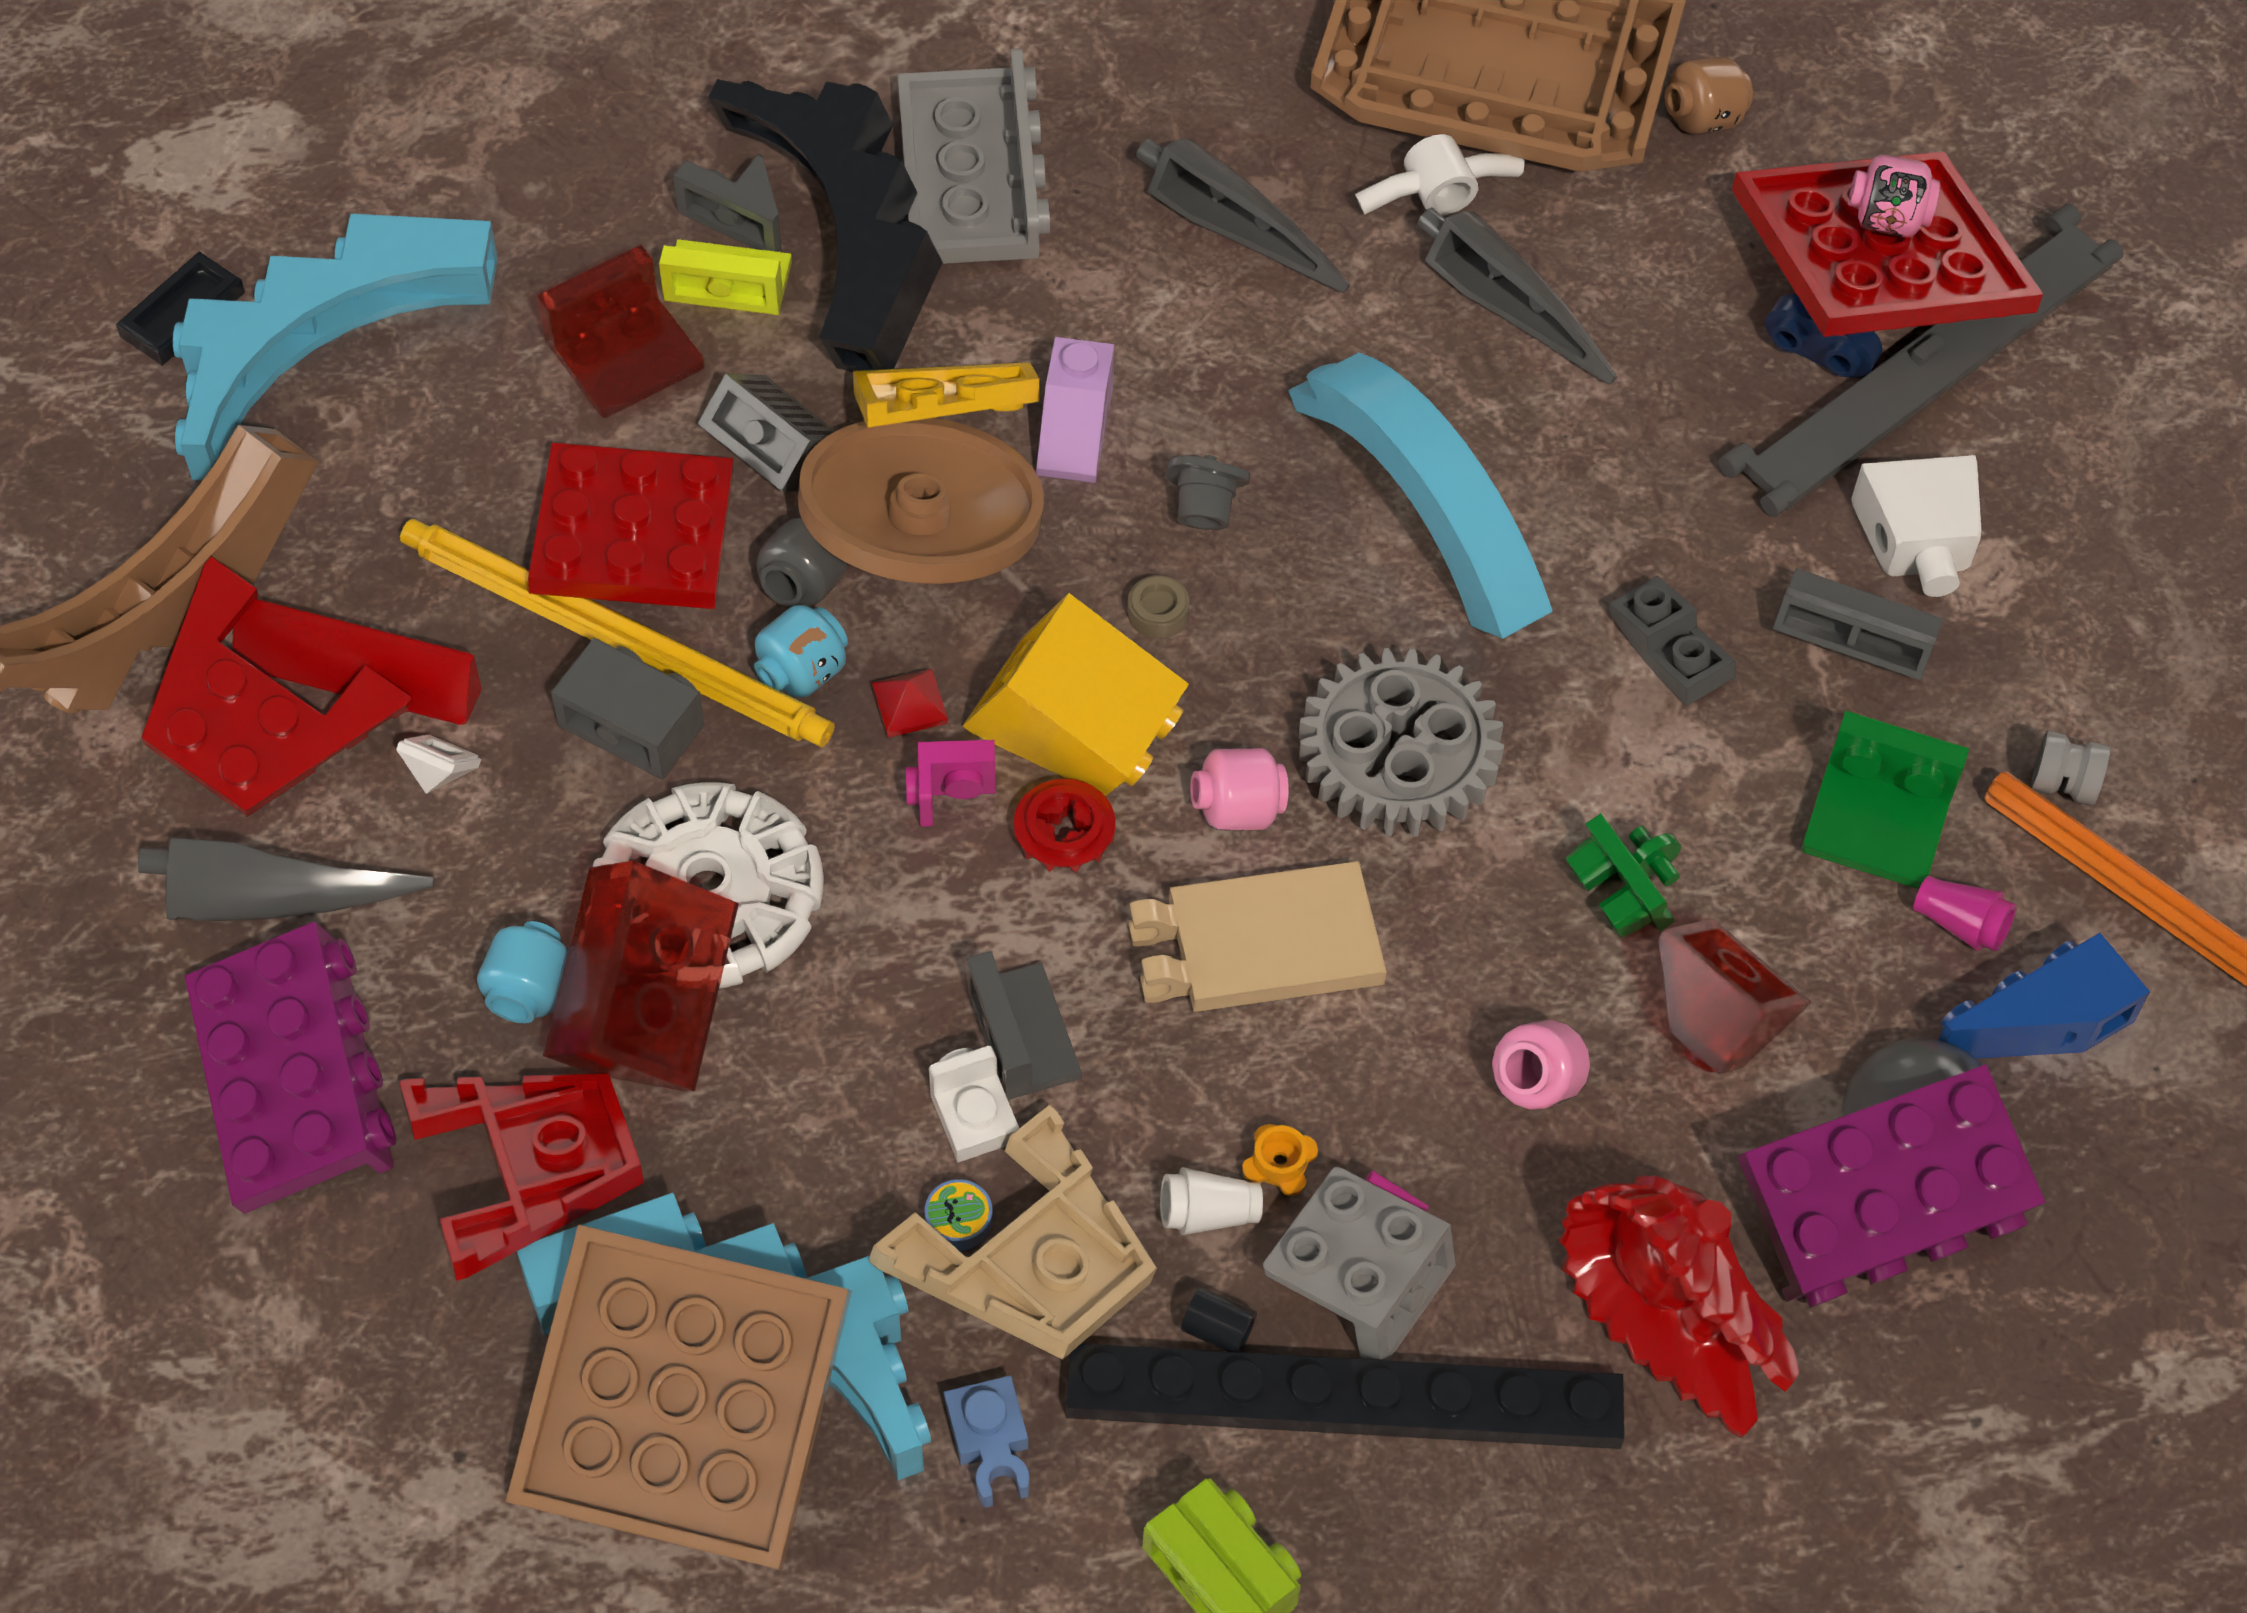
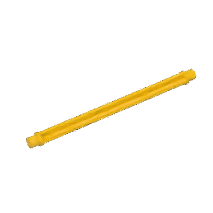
[400,518,835,748]

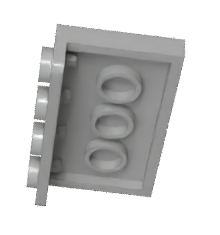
[897,48,1050,264]

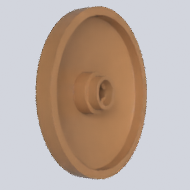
[798,418,1044,584]

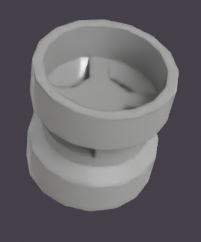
[2030,730,2110,807]

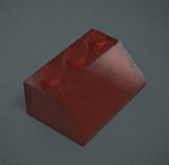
[543,861,739,1092]

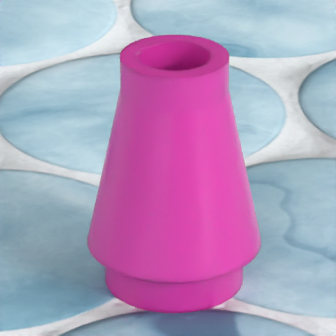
[1913,876,2017,952]

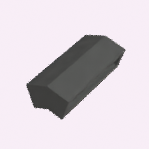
[1773,568,1944,680]

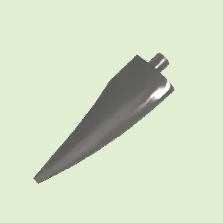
[1136,138,1350,293]
[1418,207,1617,385]
[138,838,435,921]

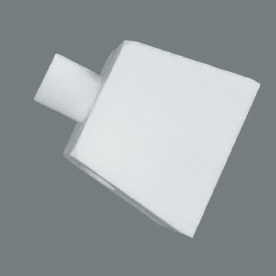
[1851,455,1981,597]

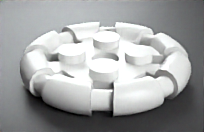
[589,782,824,990]

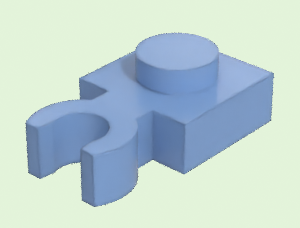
[944,1375,1029,1507]

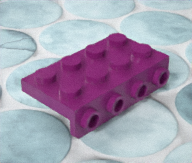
[184,921,396,1214]
[1737,1064,2046,1308]

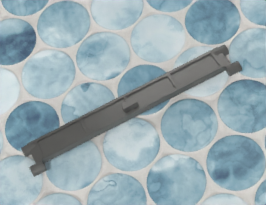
[1718,203,2124,517]

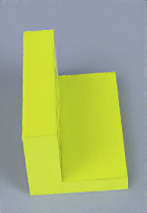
[659,239,792,315]

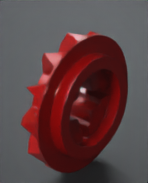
[1014,779,1116,873]

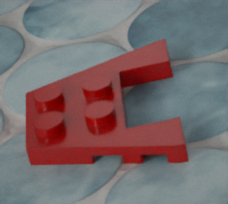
[141,557,412,817]
[399,1074,644,1281]

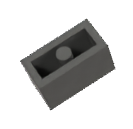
[551,638,704,780]

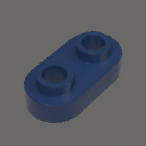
[1765,294,1883,378]

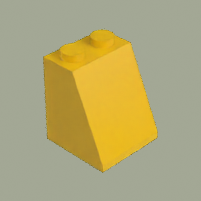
[963,593,1189,796]

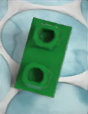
[1565,813,1681,938]

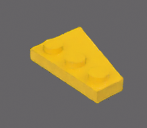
[853,362,1040,428]

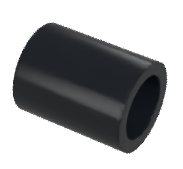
[1181,1287,1257,1352]

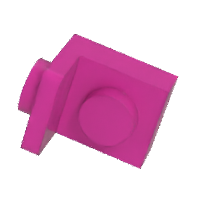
[906,740,996,827]

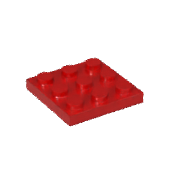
[528,442,733,609]

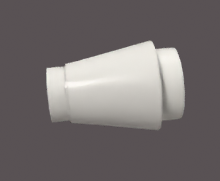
[1160,1167,1263,1235]

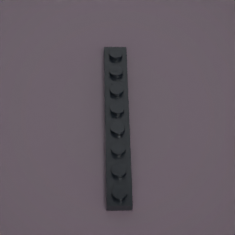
[1066,1344,1624,1449]

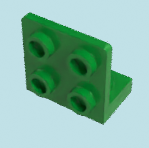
[1801,710,1970,889]

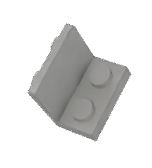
[1263,1167,1456,1361]

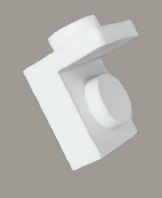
[929,1046,1019,1163]

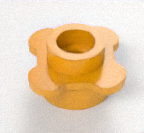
[1242,1124,1318,1196]

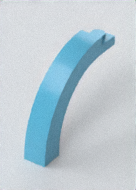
[1289,352,1553,639]

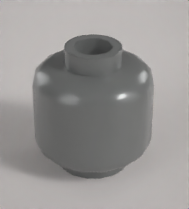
[756,517,848,608]

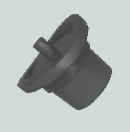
[1166,455,1251,530]

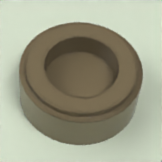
[1128,575,1190,638]

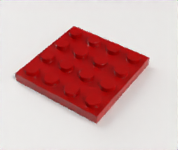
[1731,151,2043,337]

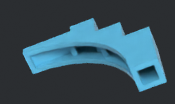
[173,214,498,481]
[517,1193,931,1480]

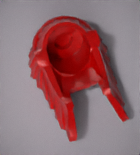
[1558,1175,1799,1438]

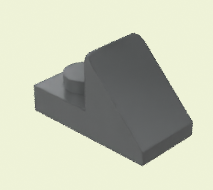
[673,154,782,252]

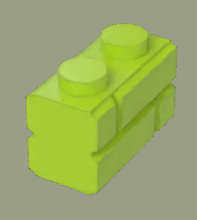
[1142,1478,1301,1613]

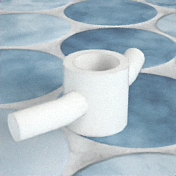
[1355,134,1524,216]

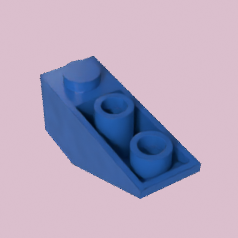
[1939,933,2150,1059]

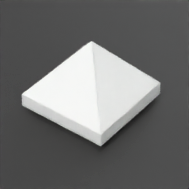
[396,734,481,794]

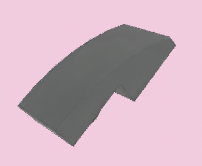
[1609,576,1736,706]

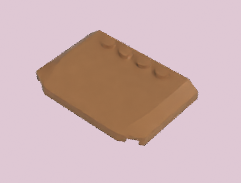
[1311,0,1686,172]

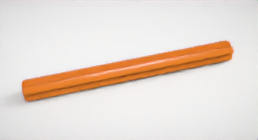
[1984,771,2247,987]

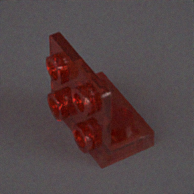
[537,245,705,418]

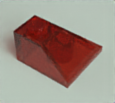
[1658,919,1811,1075]

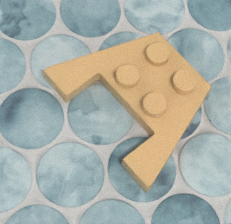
[868,1105,1157,1360]

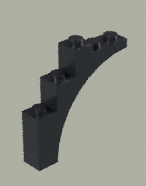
[708,79,943,372]

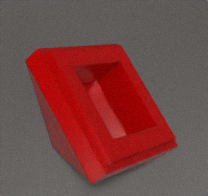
[872,668,948,738]

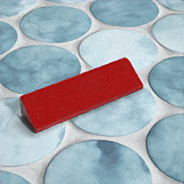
[232,599,482,725]

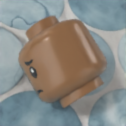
[1664,56,1753,135]

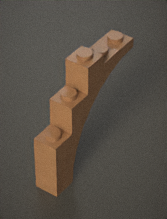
[0,425,319,713]

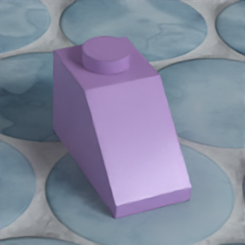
[1036,337,1114,483]

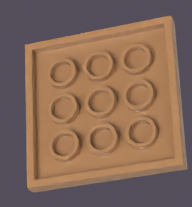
[506,1225,852,1570]

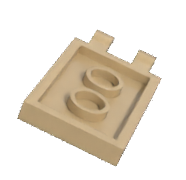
[1128,861,1387,1012]

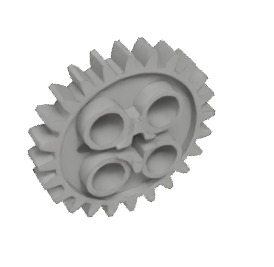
[1298,648,1504,837]

